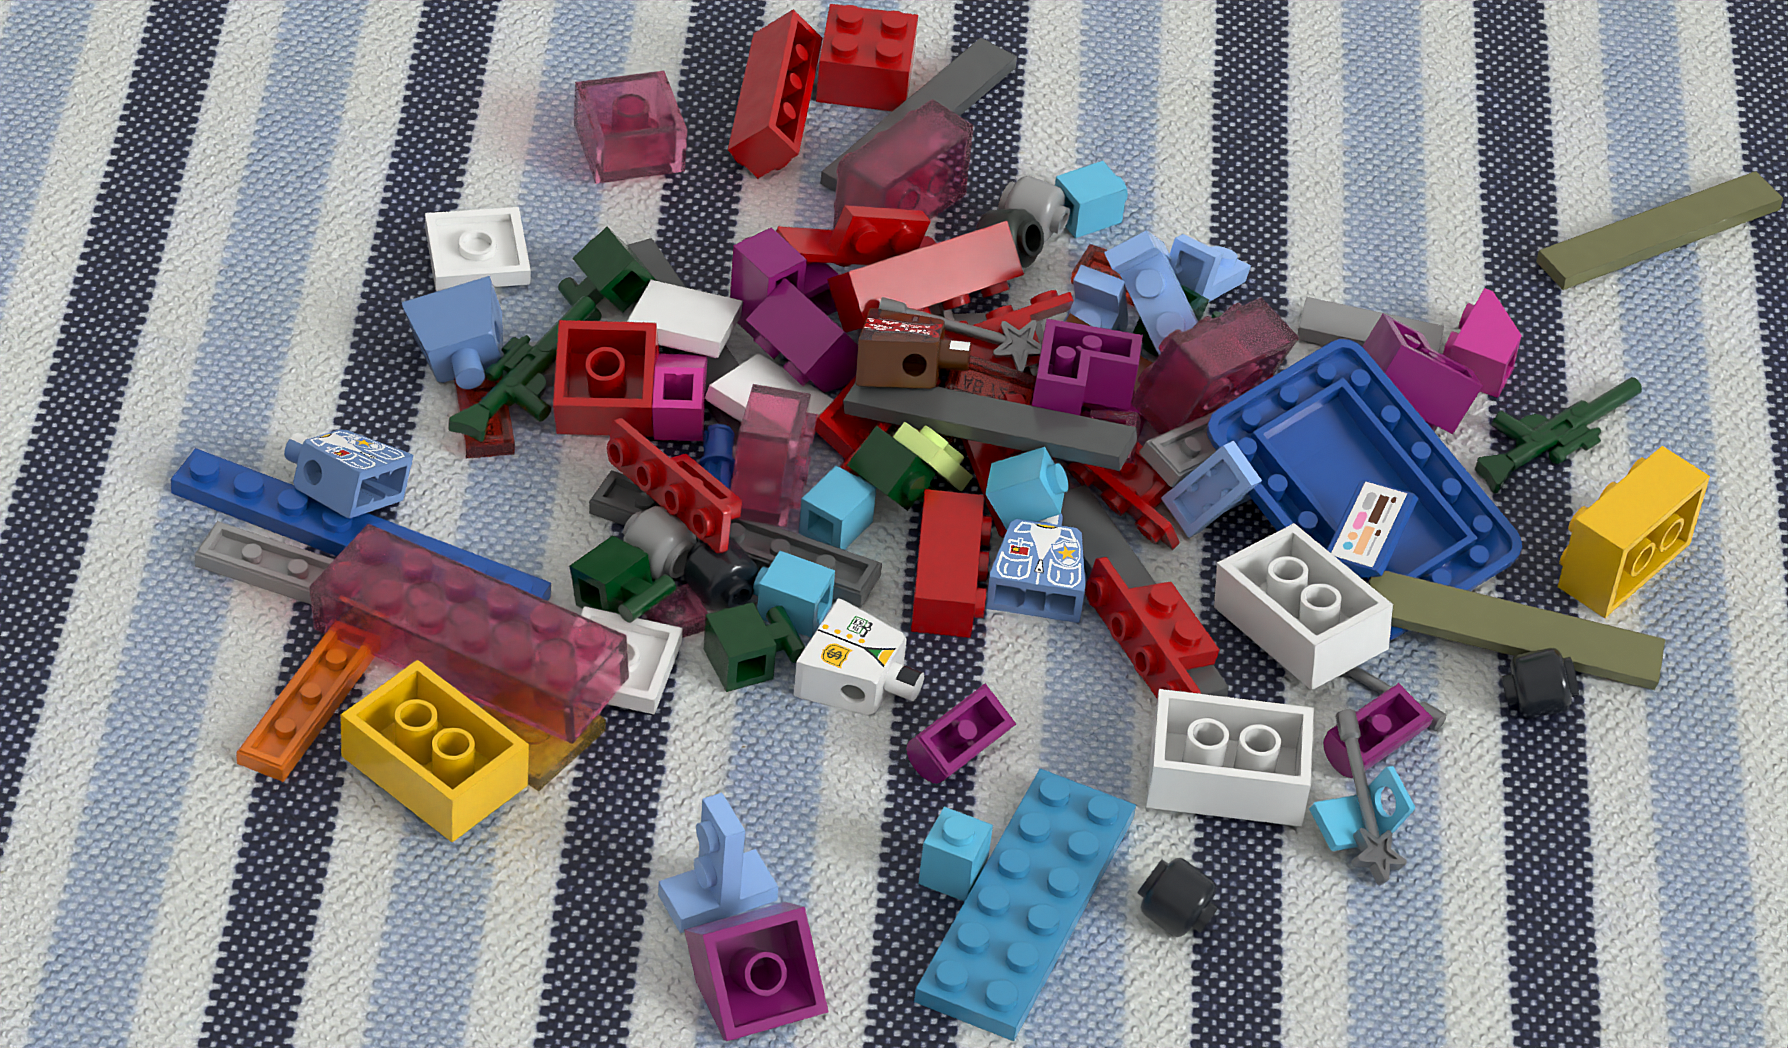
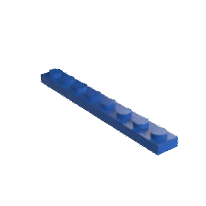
[170,448,551,629]

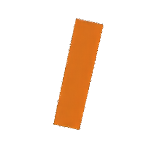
[236,616,384,782]

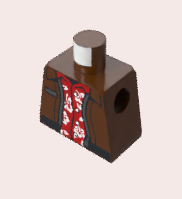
[856,308,971,389]

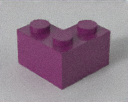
[730,227,839,338]
[1362,313,1483,434]
[1031,318,1143,416]

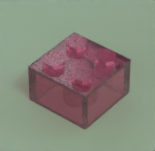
[574,70,687,184]
[731,384,818,527]

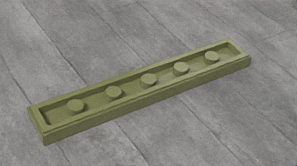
[1536,171,1783,290]
[1368,571,1665,690]

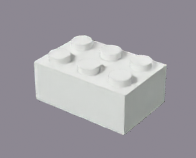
[1214,523,1393,690]
[1146,689,1314,826]

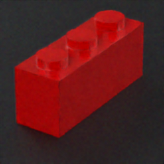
[911,489,992,638]

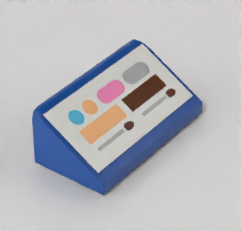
[1327,481,1418,578]

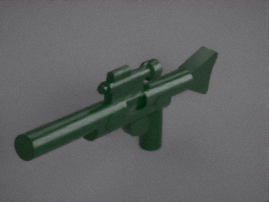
[448,296,596,442]
[1474,377,1642,493]

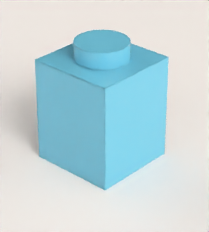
[1055,161,1128,238]
[985,447,1068,530]
[799,466,876,550]
[753,551,835,638]
[918,807,993,902]

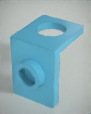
[1309,766,1415,851]

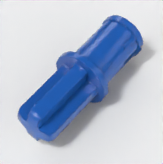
[698,424,737,490]

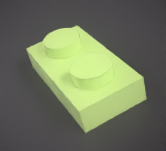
[893,422,973,492]

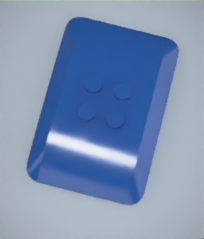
[1207,339,1522,640]

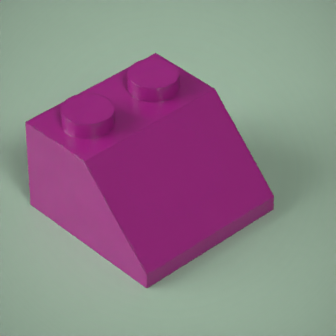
[746,278,858,393]
[684,902,829,1041]

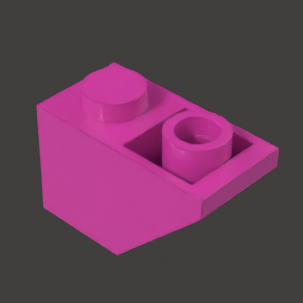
[1443,288,1522,398]
[652,354,707,441]

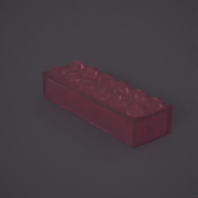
[309,523,629,744]

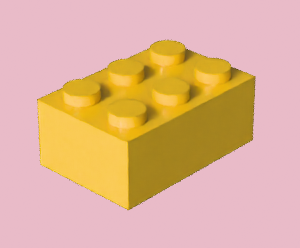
[1557,446,1710,618]
[341,660,529,842]

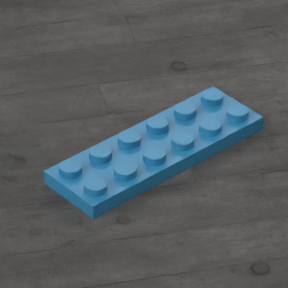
[914,768,1136,1041]

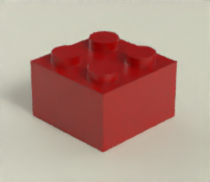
[816,4,919,112]
[553,320,659,437]

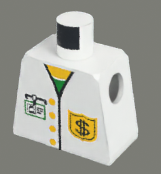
[794,598,924,715]

